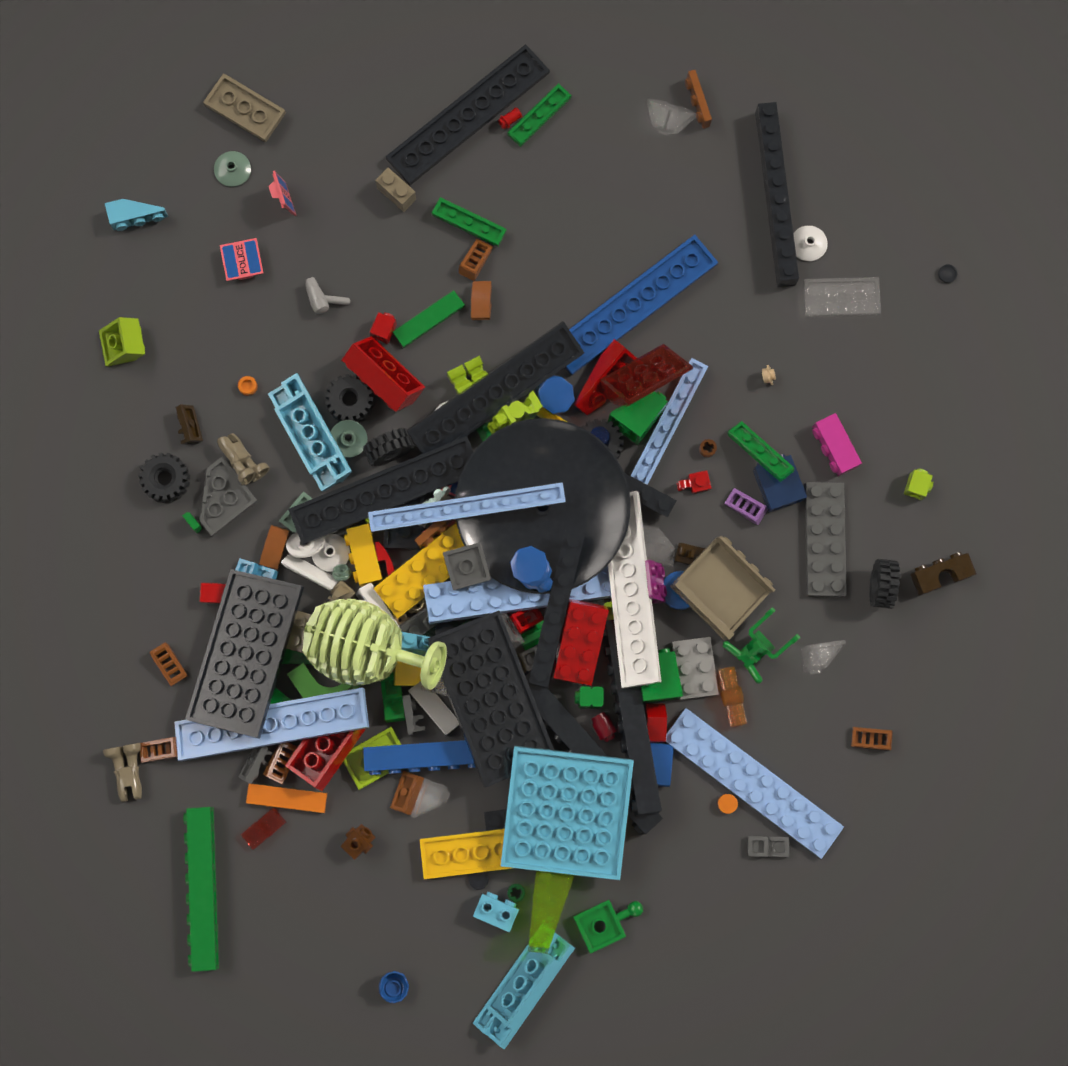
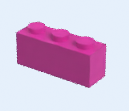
[812,413,862,477]

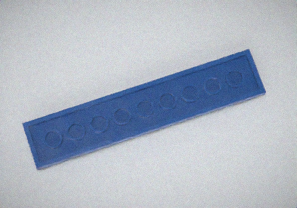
[565,235,718,375]

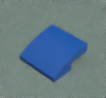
[650,743,673,787]

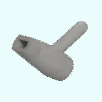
[305,277,350,314]

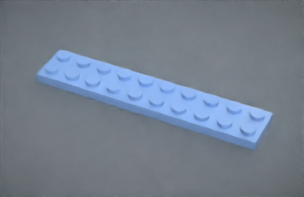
[423,565,611,624]
[175,688,369,761]
[666,708,844,859]

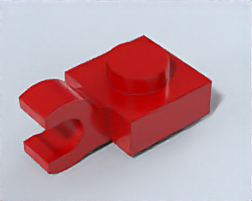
[676,470,712,494]

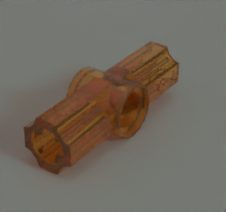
[718,666,747,727]

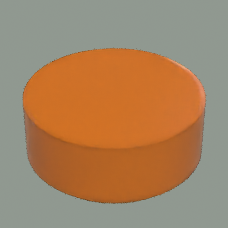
[238,376,258,396]
[717,794,738,814]

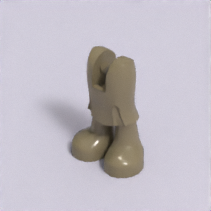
[217,433,270,485]
[103,743,142,802]

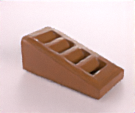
[459,239,493,281]
[149,642,188,686]
[851,727,893,750]
[140,737,178,763]
[263,742,298,784]

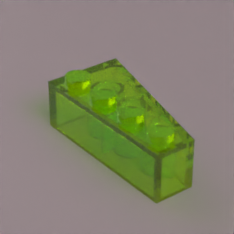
[528,870,575,954]

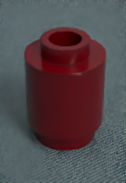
[591,712,617,742]

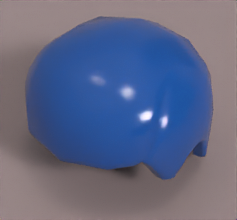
[378,971,409,1003]

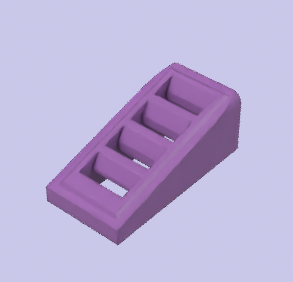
[724,488,768,525]

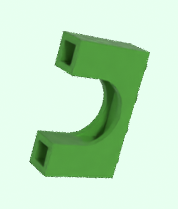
[287,663,362,698]

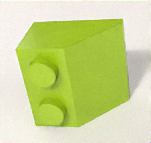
[99,317,145,366]

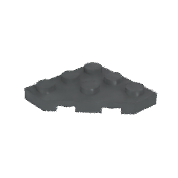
[200,456,258,537]

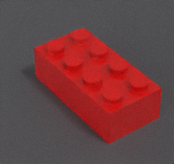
[342,336,425,412]
[551,599,609,686]
[285,728,366,791]

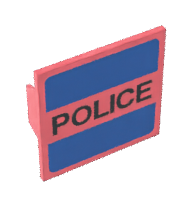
[268,170,297,216]
[220,238,264,281]

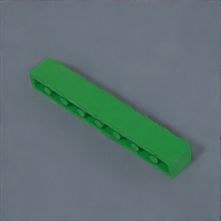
[183,807,219,972]

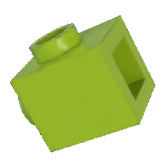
[904,469,933,500]

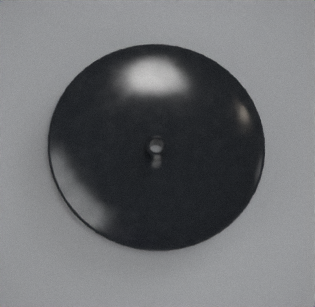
[455,418,631,594]

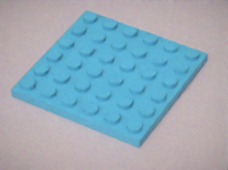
[501,746,634,880]

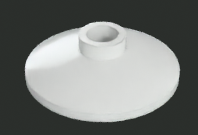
[793,226,828,262]
[286,532,325,558]
[312,534,350,572]

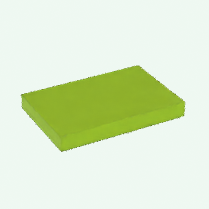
[343,727,402,790]

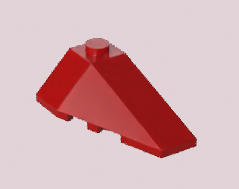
[574,339,647,415]

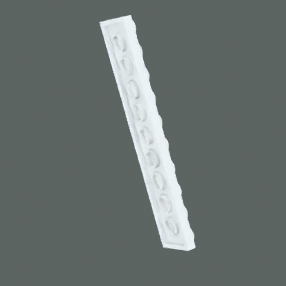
[608,491,661,688]

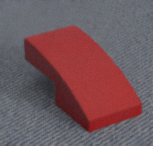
[375,542,395,576]
[200,583,226,604]

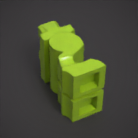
[447,355,488,394]
[487,391,543,434]

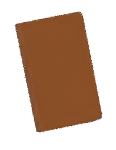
[390,771,426,816]

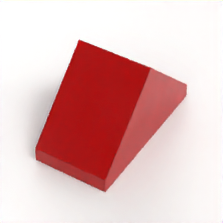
[509,609,544,635]
[645,703,667,742]

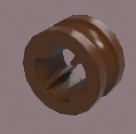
[699,439,717,458]

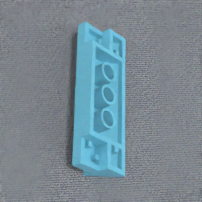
[268,373,352,492]
[473,923,575,1050]

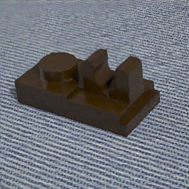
[175,404,203,444]
[674,543,705,565]

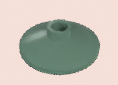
[214,151,251,187]
[330,420,367,457]

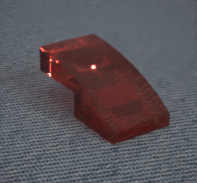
[241,807,287,850]

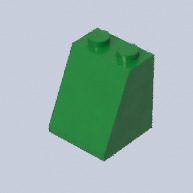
[608,390,668,445]
[640,649,683,703]

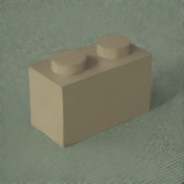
[375,168,416,212]

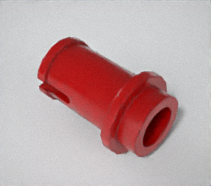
[498,107,522,129]

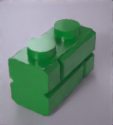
[574,686,604,709]

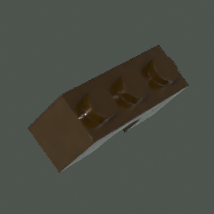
[910,552,977,596]

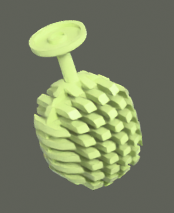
[302,599,447,690]

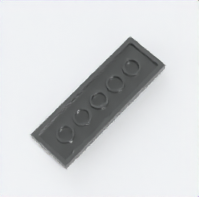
[805,482,847,597]

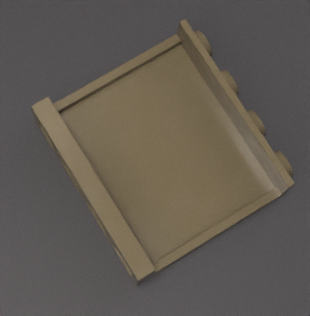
[670,536,775,640]

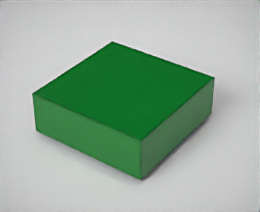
[182,512,203,534]

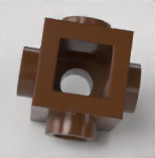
[340,824,376,860]

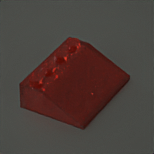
[600,344,693,406]

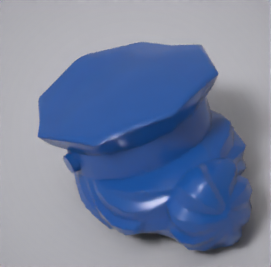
[535,376,575,414]
[510,546,553,593]

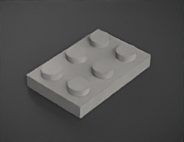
[672,637,719,700]

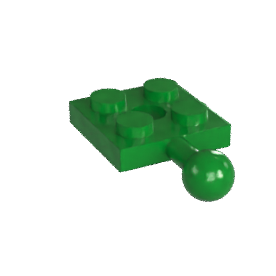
[573,899,643,954]

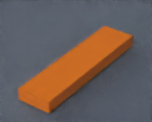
[246,784,328,813]

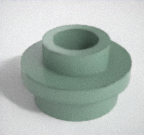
[332,564,352,581]

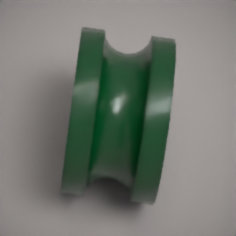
[507,884,525,902]

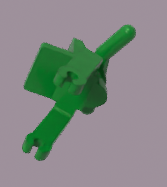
[723,607,800,684]

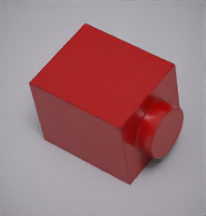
[370,312,397,344]

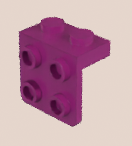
[645,560,667,604]

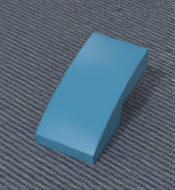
[235,558,279,579]

